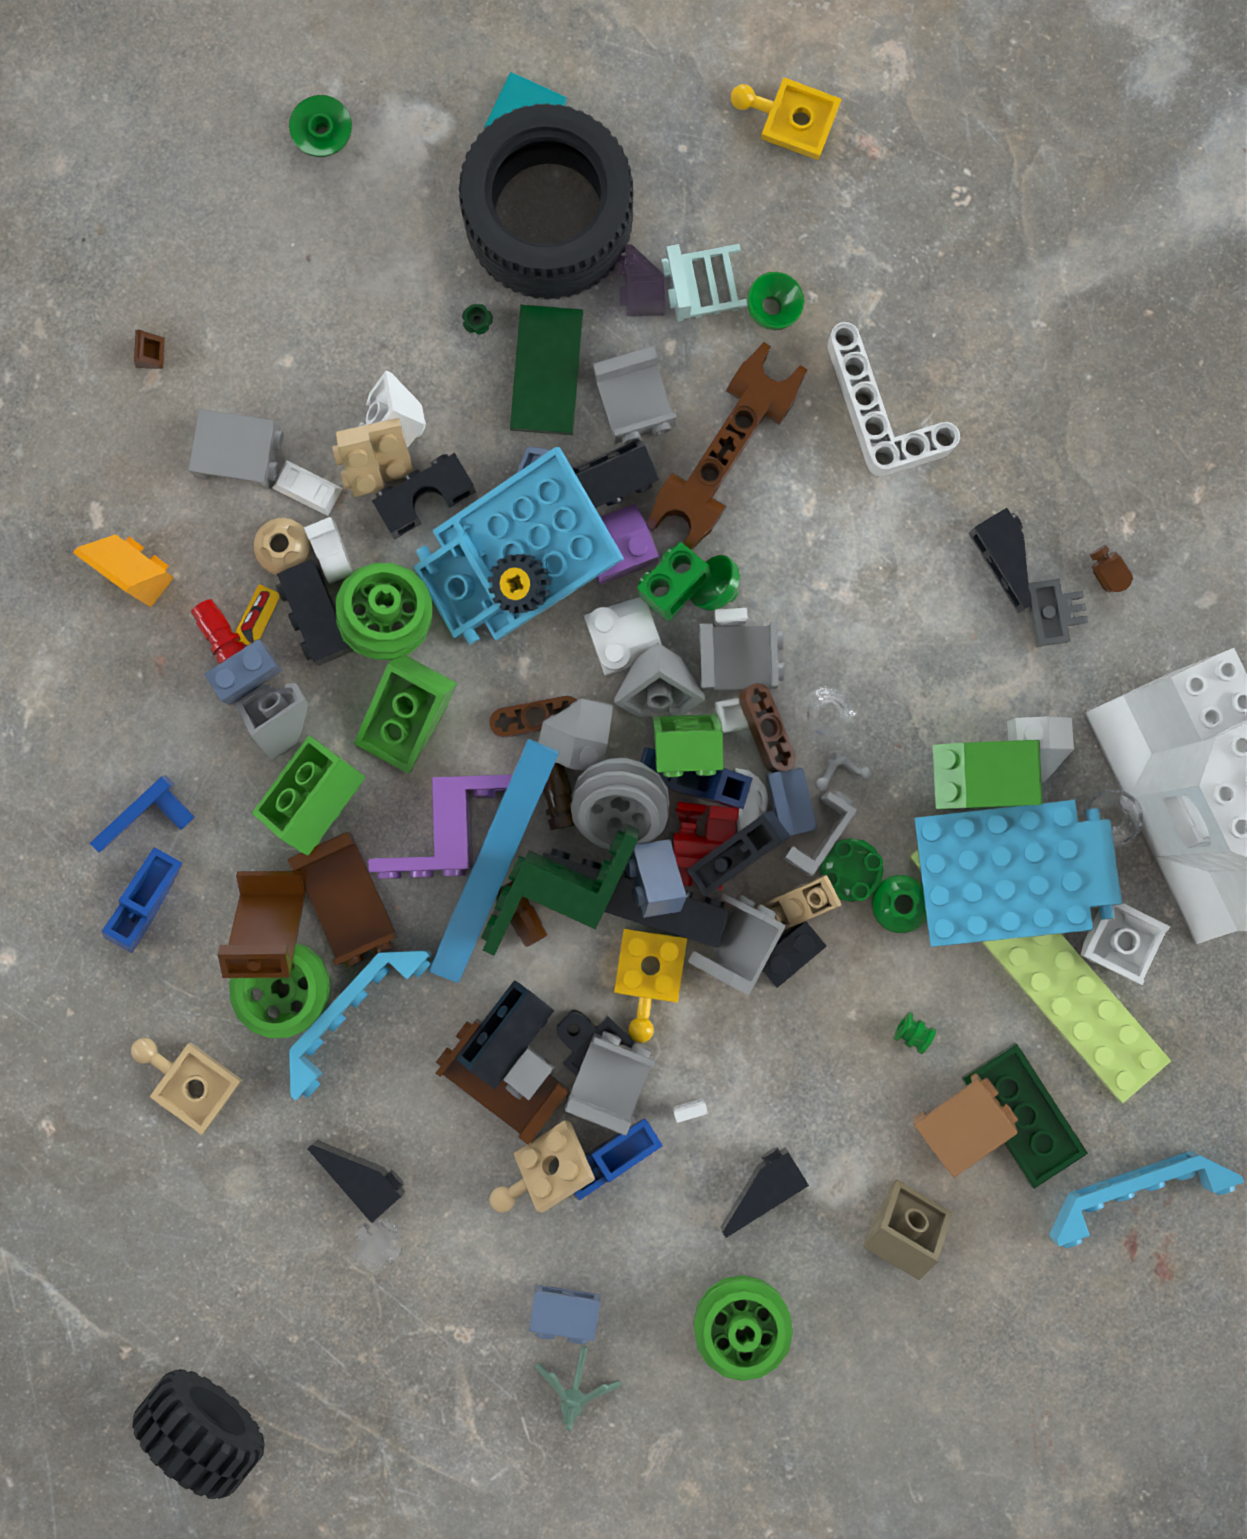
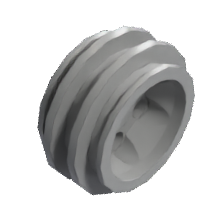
[571,758,670,850]

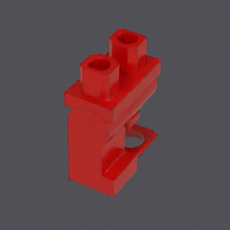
[672,802,739,890]

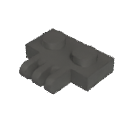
[1029,578,1088,648]

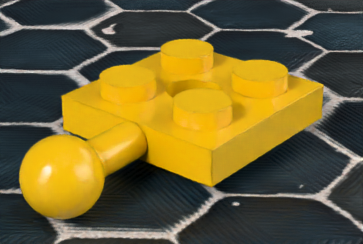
[730,77,842,161]
[614,929,687,1043]

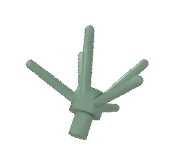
[535,1346,621,1431]

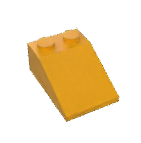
[73,534,174,607]

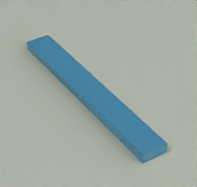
[428,739,559,983]

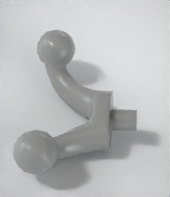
[816,750,873,791]

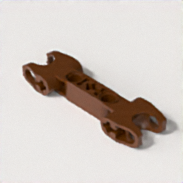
[646,342,807,551]

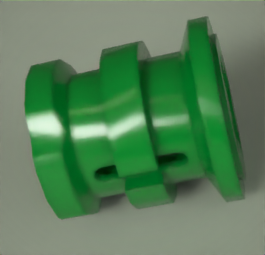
[893,1012,936,1054]

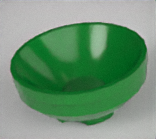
[747,272,804,331]
[691,555,740,611]
[871,875,926,933]

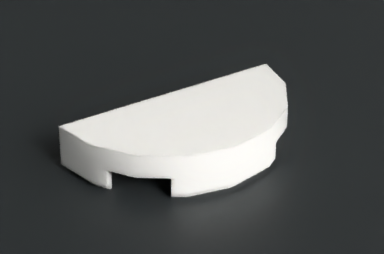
[735,768,769,832]

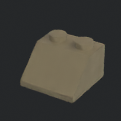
[863,1180,953,1280]

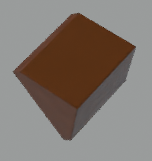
[134,329,165,369]

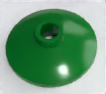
[289,95,352,157]

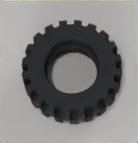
[132,1369,265,1499]

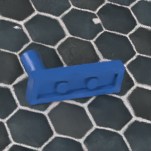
[90,775,195,853]

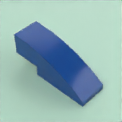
[101,847,182,953]
[573,1118,663,1200]

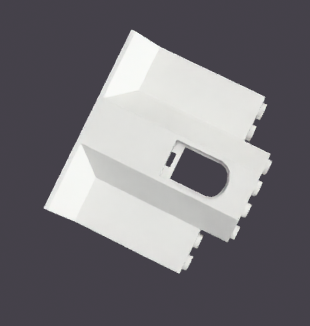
[1085,648,1247,944]

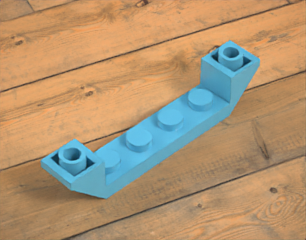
[289,950,432,1101]
[1049,1151,1244,1248]

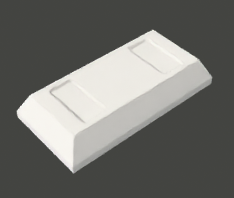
[272,460,343,516]

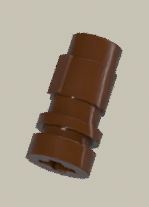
[495,881,548,947]

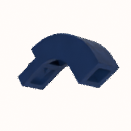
[640,747,753,809]

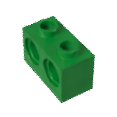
[637,541,712,622]

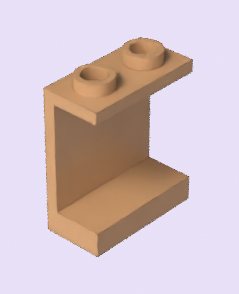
[913,1073,1018,1178]

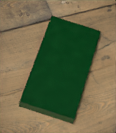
[510,304,583,436]
[961,1043,1088,1189]

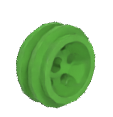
[336,563,432,660]
[229,942,330,1038]
[693,1275,793,1381]

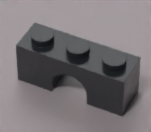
[372,453,476,539]

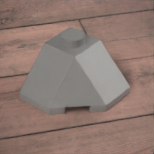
[614,643,705,717]
[235,683,308,761]
[538,698,613,771]

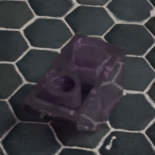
[619,244,665,316]

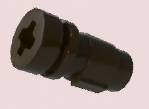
[543,763,575,831]

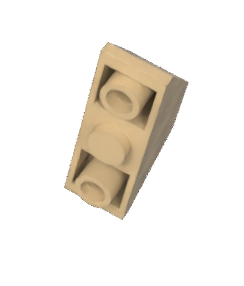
[755,875,842,930]

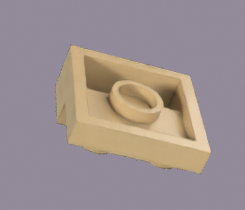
[332,418,414,497]

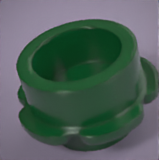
[462,304,493,335]

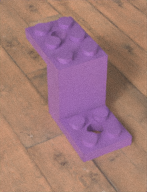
[368,774,512,879]

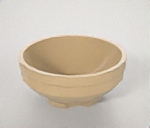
[254,518,312,575]

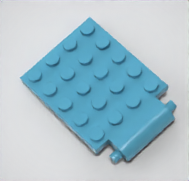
[413,447,624,645]
[914,800,1123,947]

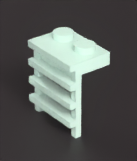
[661,244,747,322]

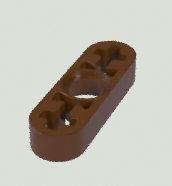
[739,683,796,773]
[489,696,577,738]

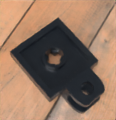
[557,1009,637,1077]

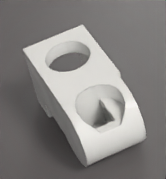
[304,517,353,584]

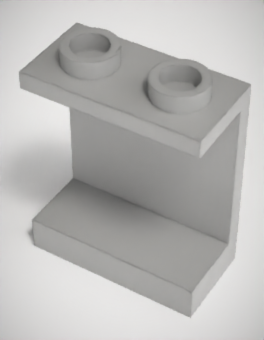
[593,346,676,445]
[188,409,284,489]
[699,622,784,691]
[780,791,857,876]
[688,894,785,995]
[565,1031,656,1136]

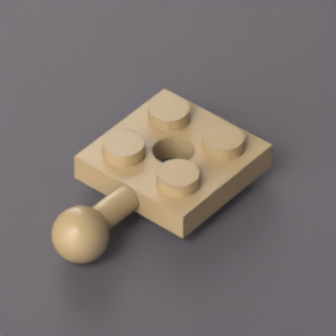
[131,1038,243,1135]
[489,1120,595,1213]

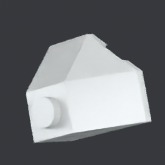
[359,371,426,447]
[1007,716,1074,783]

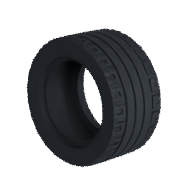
[458,103,634,300]

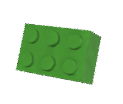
[252,735,366,856]

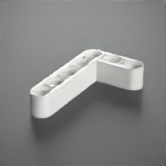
[827,322,960,477]

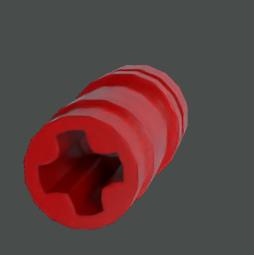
[190,599,246,664]

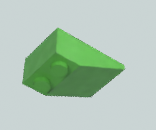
[354,655,458,774]
[653,714,724,777]
[933,739,1043,810]

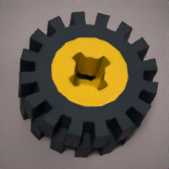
[488,554,551,613]

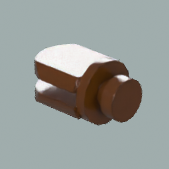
[1090,545,1133,592]

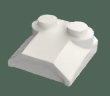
[584,597,661,676]
[1081,903,1170,985]

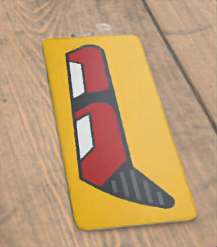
[235,584,280,645]

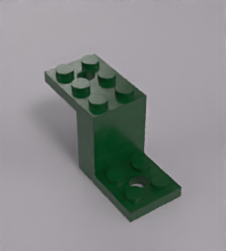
[480,824,639,956]

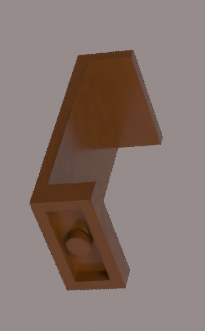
[287,832,398,968]
[218,871,306,978]
[435,1019,569,1145]

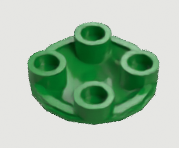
[819,838,884,902]

